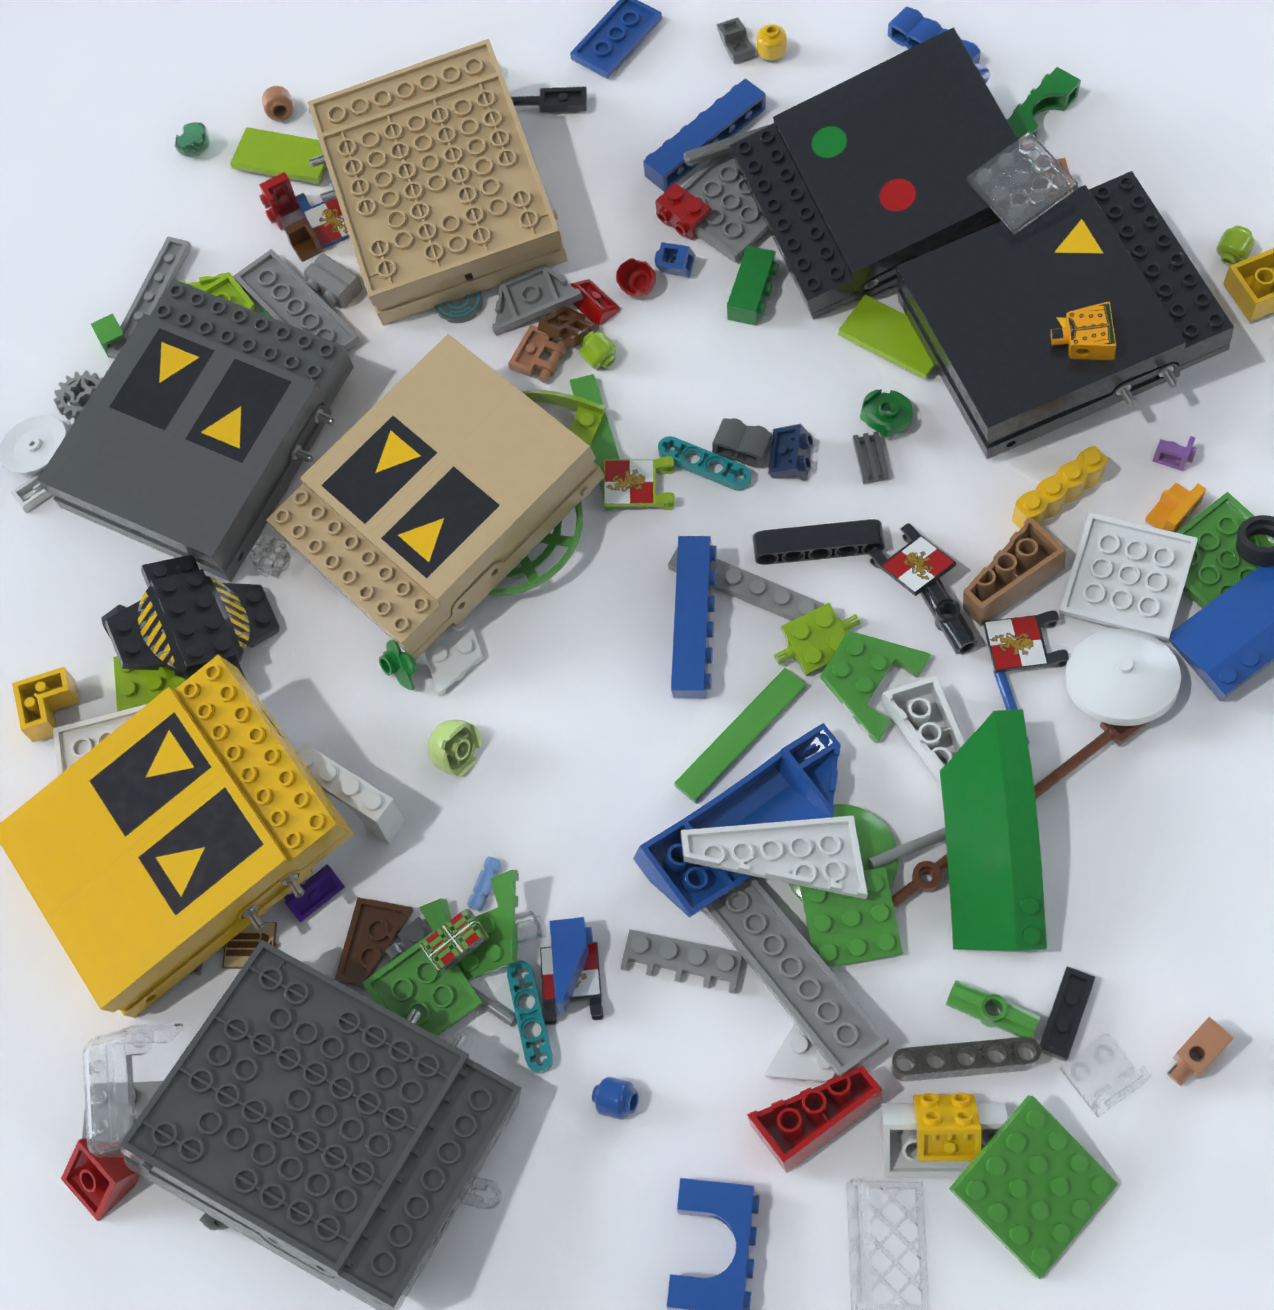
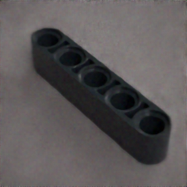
[752,519,885,565]

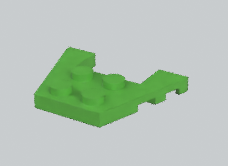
[819,630,931,743]
[420,870,519,981]

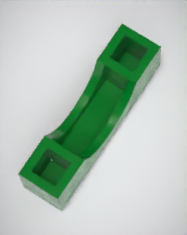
[1006,67,1081,153]

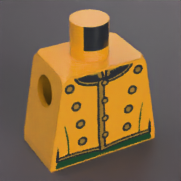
[1051,302,1116,360]

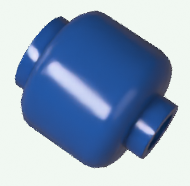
[592,1077,639,1120]

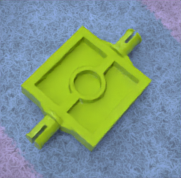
[774,602,861,676]

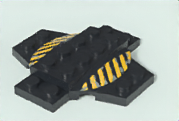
[105,555,280,681]

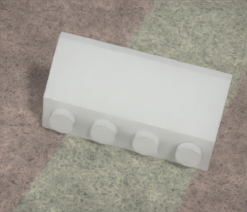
[881,1102,1008,1177]

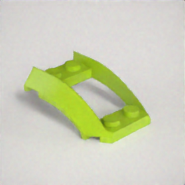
[521,390,607,447]

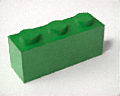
[727,245,779,326]

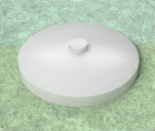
[1065,629,1181,726]

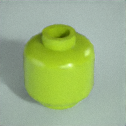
[1216,226,1255,266]
[579,331,616,369]

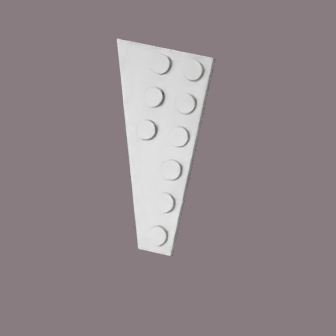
[681,816,868,899]

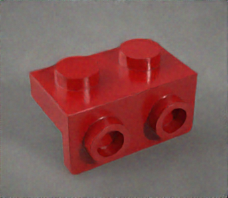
[259,172,300,230]
[655,183,711,240]

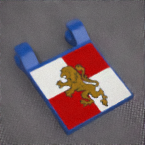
[296,181,350,249]

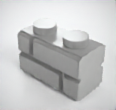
[304,253,363,308]

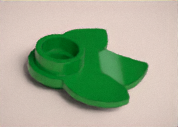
[379,640,417,690]

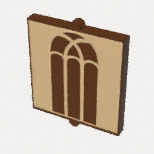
[222,922,278,969]

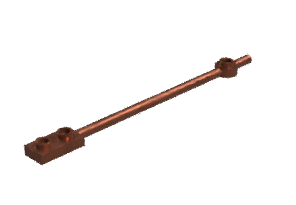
[891,721,1151,907]

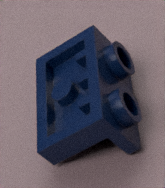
[768,424,813,481]

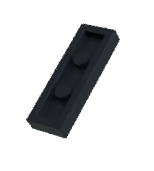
[1037,966,1096,1062]

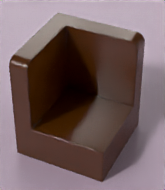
[284,217,323,262]

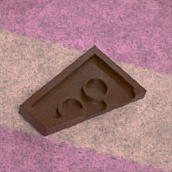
[335,897,414,988]

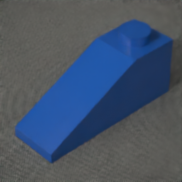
[549,917,593,1014]

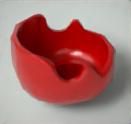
[616,258,656,298]

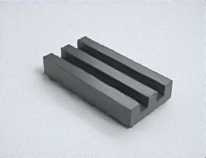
[853,431,889,484]

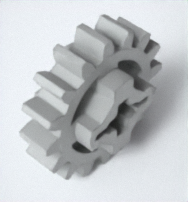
[53,370,102,420]

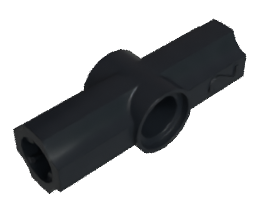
[920,578,978,655]

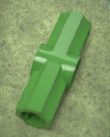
[945,980,1040,1042]

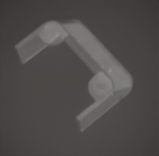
[82,1023,183,1157]

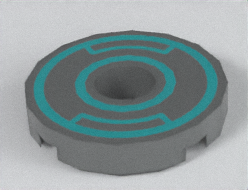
[435,291,483,323]

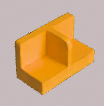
[1145,483,1207,533]

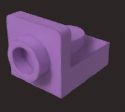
[1152,436,1197,471]

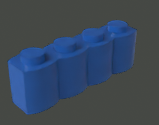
[888,6,981,64]

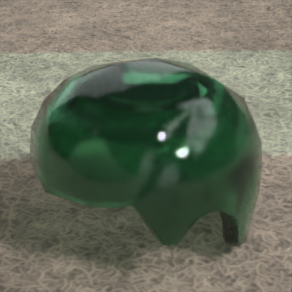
[175,122,210,157]

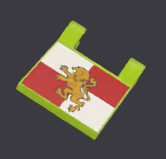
[604,456,675,510]

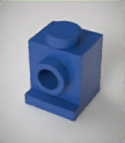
[655,242,696,278]

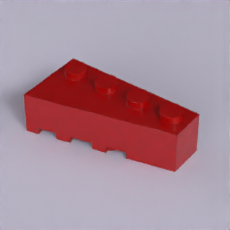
[747,1065,883,1173]

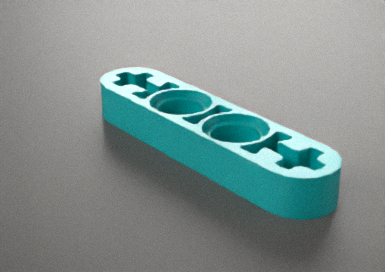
[658,436,751,491]
[507,960,553,1074]

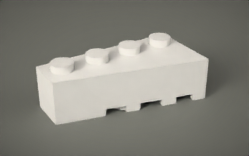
[882,675,965,784]

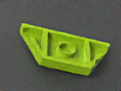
[180,272,256,311]

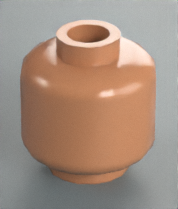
[262,85,294,121]

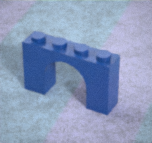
[666,1178,760,1310]

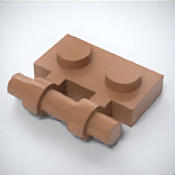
[508,325,568,383]

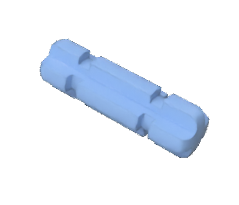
[467,856,501,912]

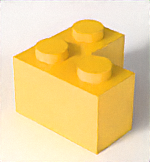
[12,667,80,742]

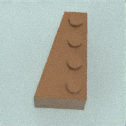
[963,517,1066,626]

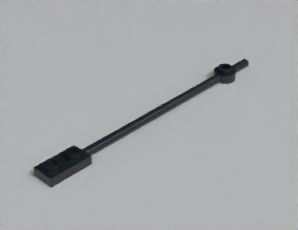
[309,86,587,114]

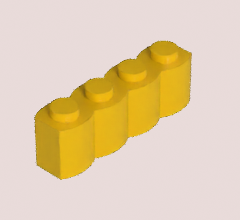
[1011,446,1108,529]

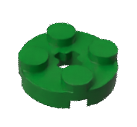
[860,389,913,437]

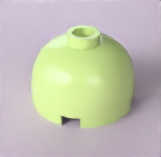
[427,719,481,776]

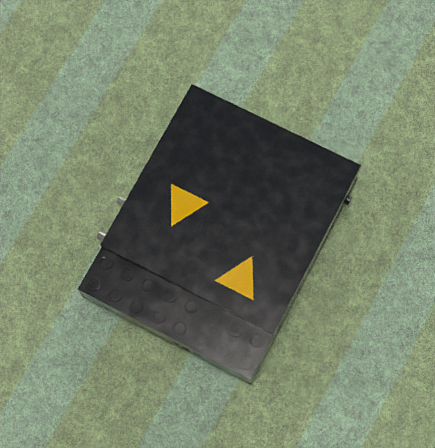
[896,171,1234,459]

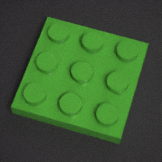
[799,867,903,967]
[362,931,484,1037]

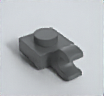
[385,916,432,961]

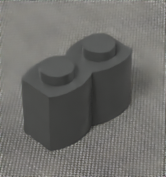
[712,418,772,468]

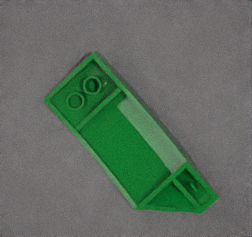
[939,709,1047,951]

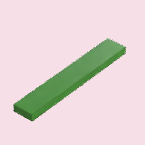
[569,374,621,511]
[674,668,806,803]

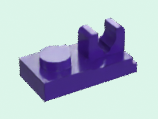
[284,864,345,923]

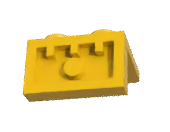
[913,1092,981,1162]

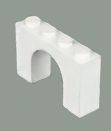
[297,743,405,844]

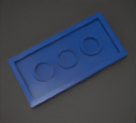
[570,0,662,79]

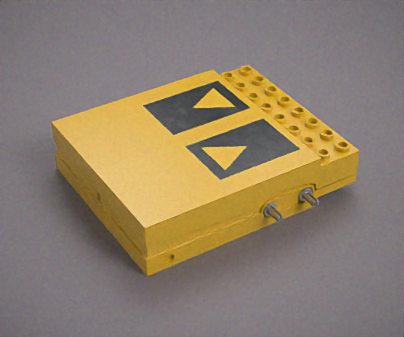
[0,655,354,1018]

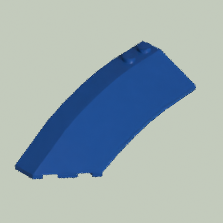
[1169,566,1274,701]
[633,723,841,918]

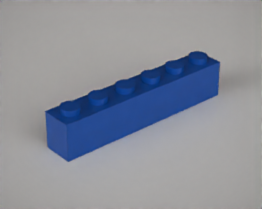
[643,78,766,192]
[671,536,717,699]

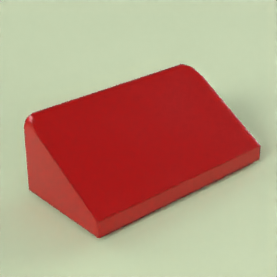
[571,279,620,326]

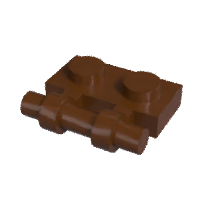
[537,306,599,347]

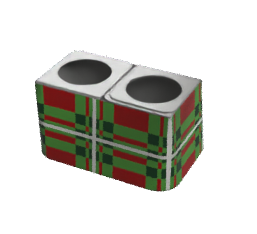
[419,909,489,972]

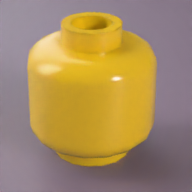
[756,24,787,61]

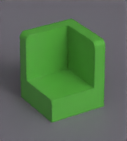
[91,313,124,358]

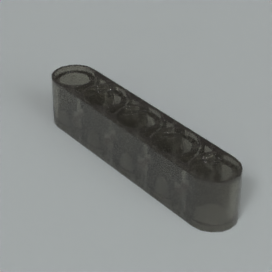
[891,1037,1041,1082]

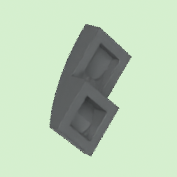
[717,17,756,64]

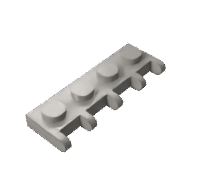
[621,929,743,994]

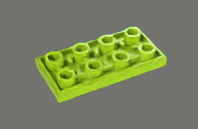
[230,127,327,184]
[838,294,935,380]

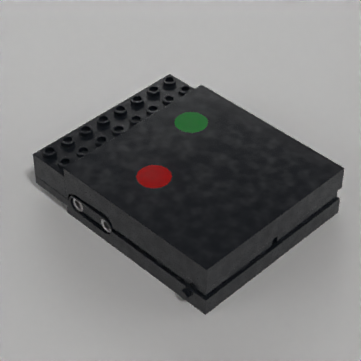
[729,27,1043,319]

